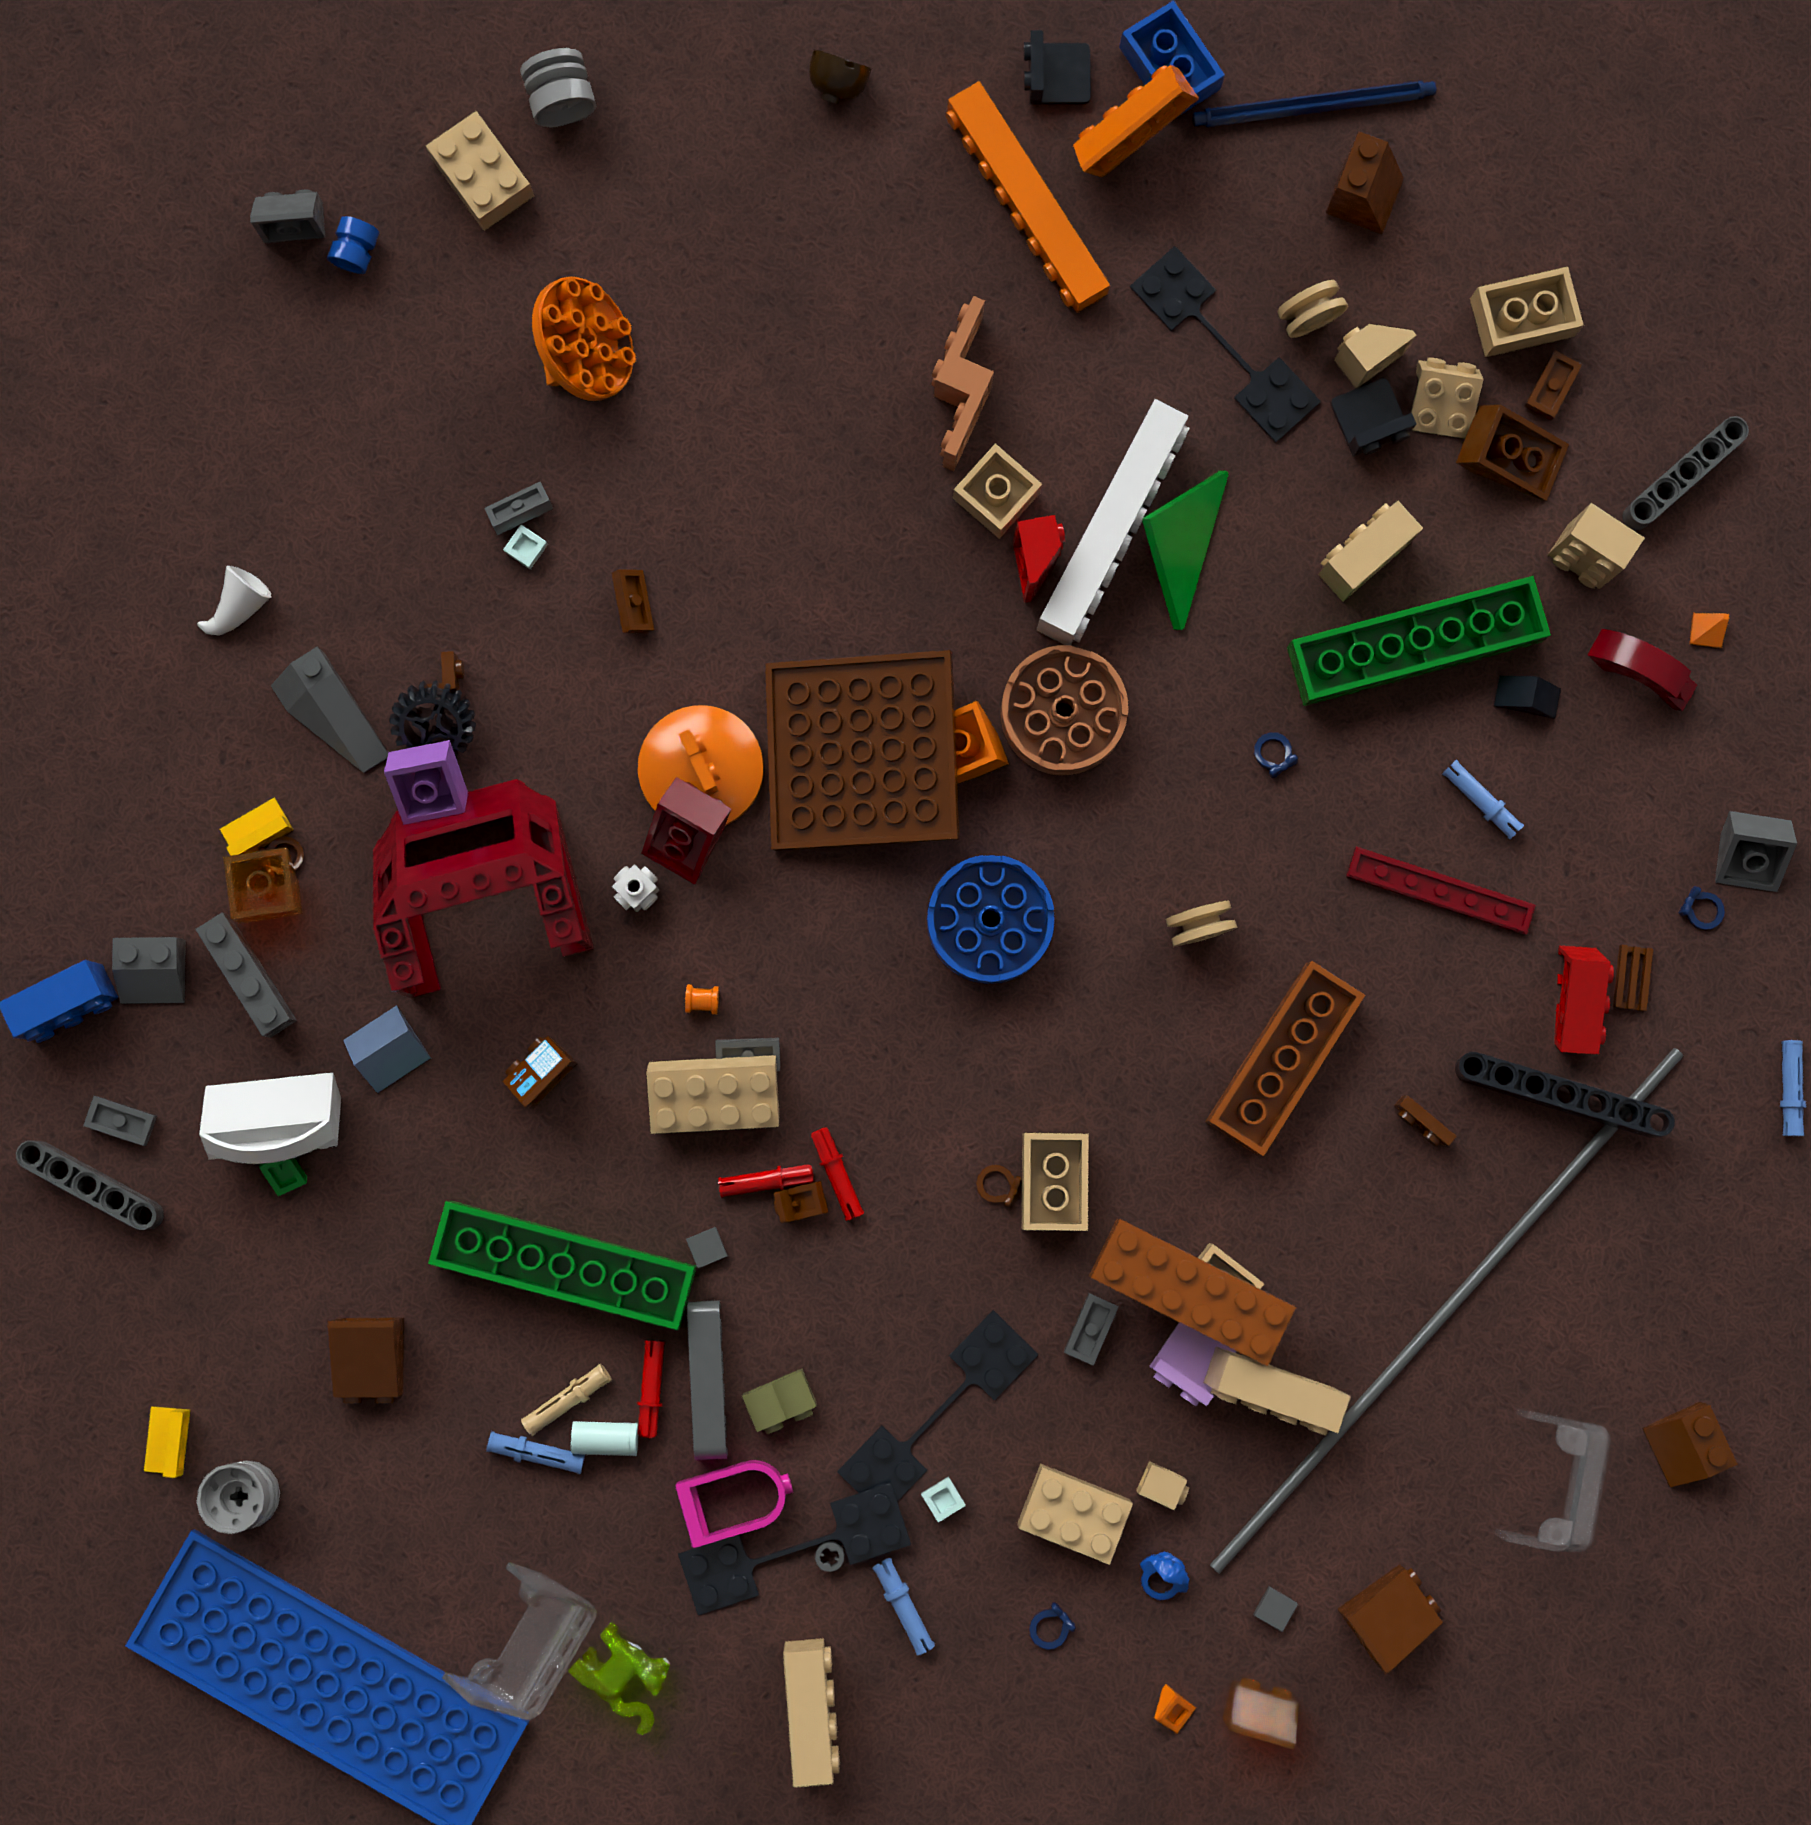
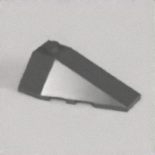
[271,646,388,773]

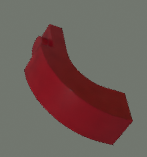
[1588,629,1697,712]

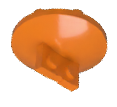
[532,277,636,401]
[638,705,764,826]

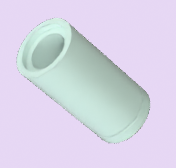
[571,1421,638,1456]

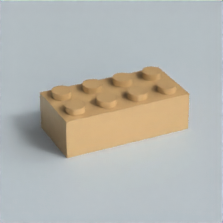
[647,1055,779,1134]
[1203,1346,1351,1435]
[783,1639,840,1787]

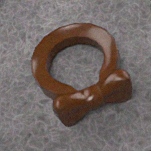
[258,836,304,879]
[976,1165,1022,1207]

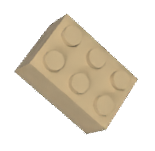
[426,111,534,231]
[1470,267,1584,357]
[1318,501,1423,602]
[1548,503,1645,589]
[1022,1133,1088,1231]
[1017,1464,1133,1565]

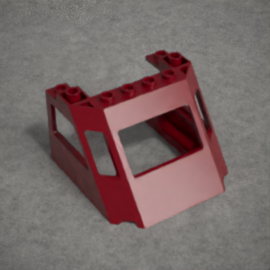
[373,779,594,998]

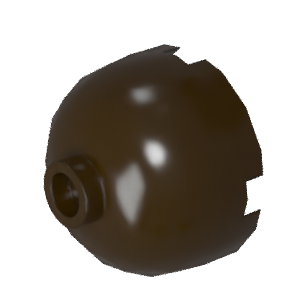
[809,49,872,104]

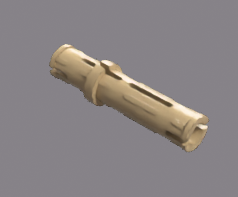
[521,1363,612,1436]

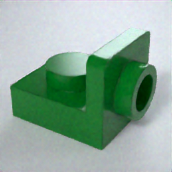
[259,1158,307,1196]

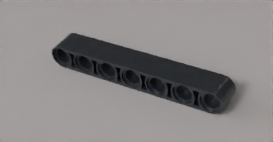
[1455,1052,1675,1138]

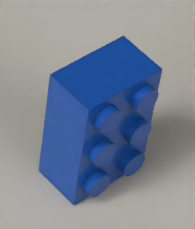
[1119,0,1225,116]
[0,960,118,1043]

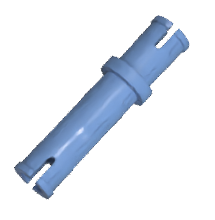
[1442,759,1524,840]
[1780,1040,1806,1136]
[486,1431,585,1474]
[873,1558,935,1655]

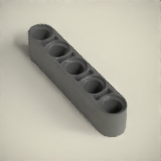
[1622,416,1749,530]
[16,1140,164,1230]
[687,1300,728,1461]

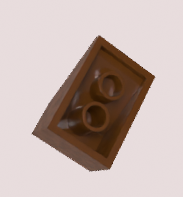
[1456,404,1569,501]

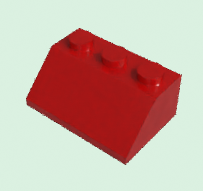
[1013,515,1065,603]

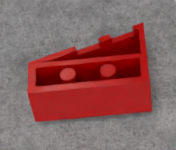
[1555,946,1614,1054]

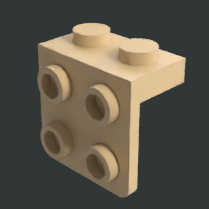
[1411,358,1484,438]

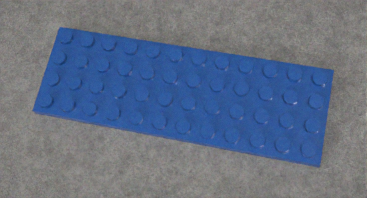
[125,1529,529,1825]

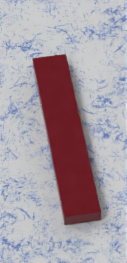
[1346,846,1536,935]

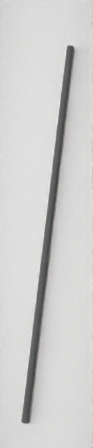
[1210,1048,1684,1574]

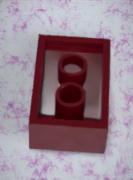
[641,777,731,884]

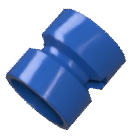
[327,216,380,274]

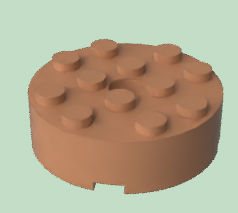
[1000,645,1128,775]

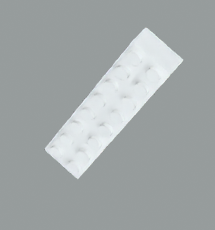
[1037,399,1190,645]

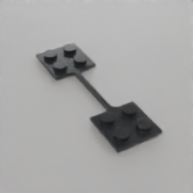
[1130,246,1321,443]
[837,1310,1039,1501]
[678,1482,911,1616]

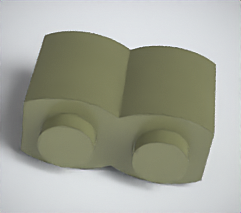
[742,1369,817,1434]

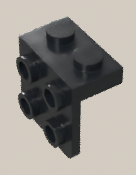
[1023,30,1091,104]
[1331,379,1417,457]

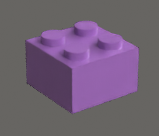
[384,740,468,825]

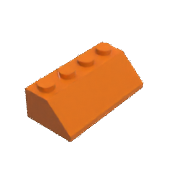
[1073,65,1199,177]

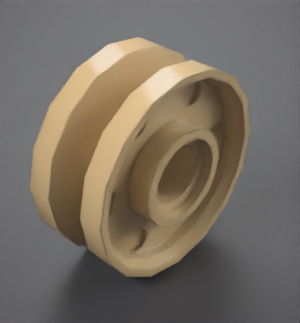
[1277,280,1348,338]
[1165,900,1237,947]

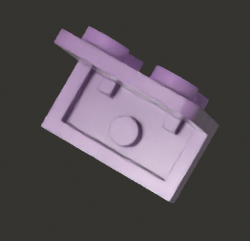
[1150,1322,1236,1406]

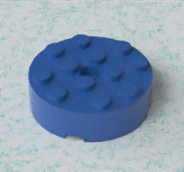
[927,855,1054,984]

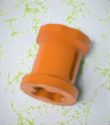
[685,984,719,1015]

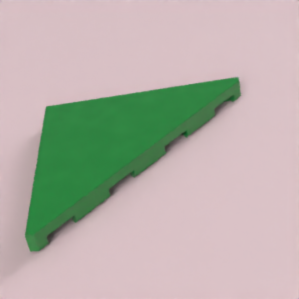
[1142,471,1229,630]

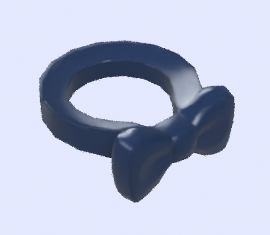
[1254,732,1298,778]
[1678,886,1725,930]
[1030,1602,1076,1649]

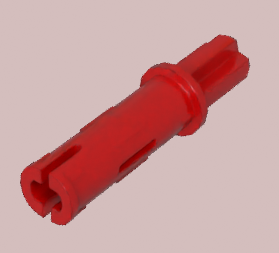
[811,1127,864,1221]
[718,1164,814,1198]
[637,1340,665,1438]

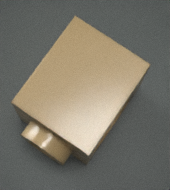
[1136,1461,1189,1510]

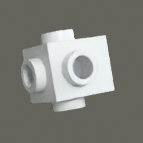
[612,864,659,912]

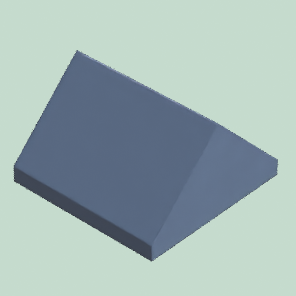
[343,1005,431,1093]

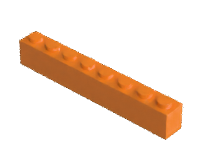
[946,81,1110,313]

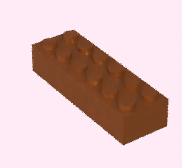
[1205,961,1365,1156]
[1089,1218,1296,1366]

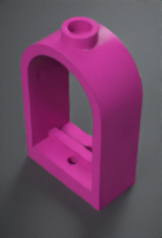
[675,1460,793,1548]

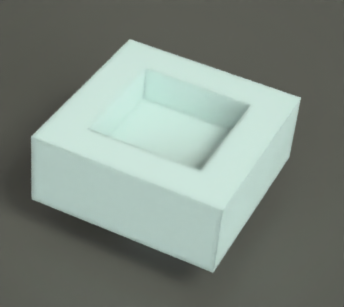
[503,525,548,569]
[921,1476,966,1523]

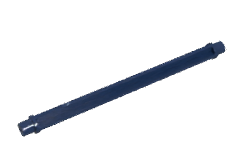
[1192,80,1436,127]

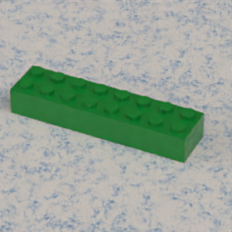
[1287,576,1551,706]
[428,1201,697,1330]

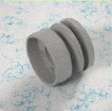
[520,48,597,127]
[197,1461,280,1534]

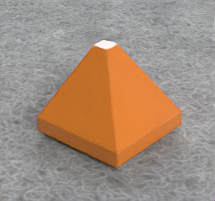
[1690,613,1729,648]
[1154,1684,1196,1734]

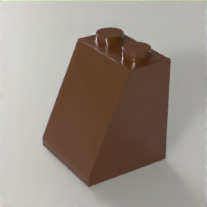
[1325,131,1404,234]
[328,1317,404,1404]
[1338,1564,1443,1674]

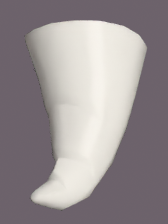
[197,566,271,636]

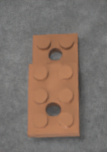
[931,296,994,471]

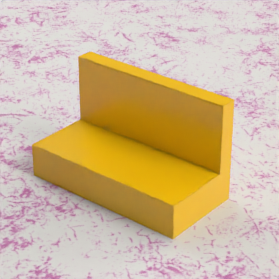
[220,797,293,862]
[144,1406,190,1478]

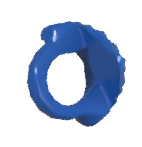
[1140,1552,1190,1600]

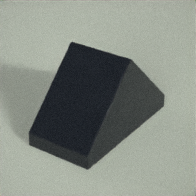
[1494,676,1561,719]

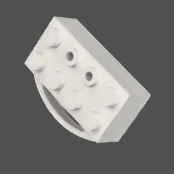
[199,1073,341,1164]

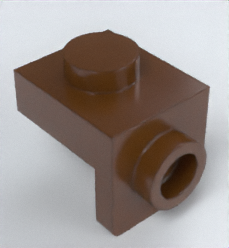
[427,651,464,694]
[774,1181,828,1223]

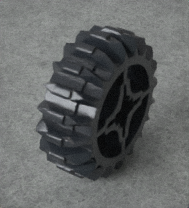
[389,680,476,758]

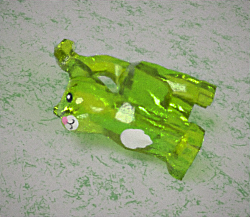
[568,1621,670,1735]

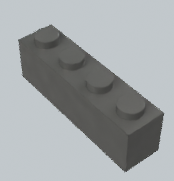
[195,912,297,1038]

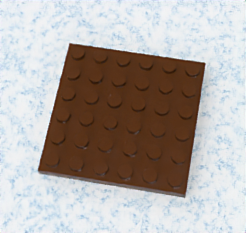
[765,650,959,851]

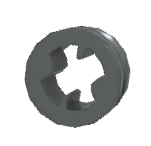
[815,1541,844,1572]

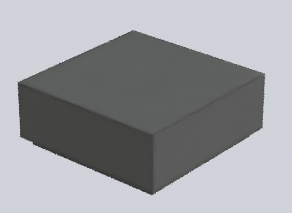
[686,1227,728,1268]
[1253,1586,1298,1632]

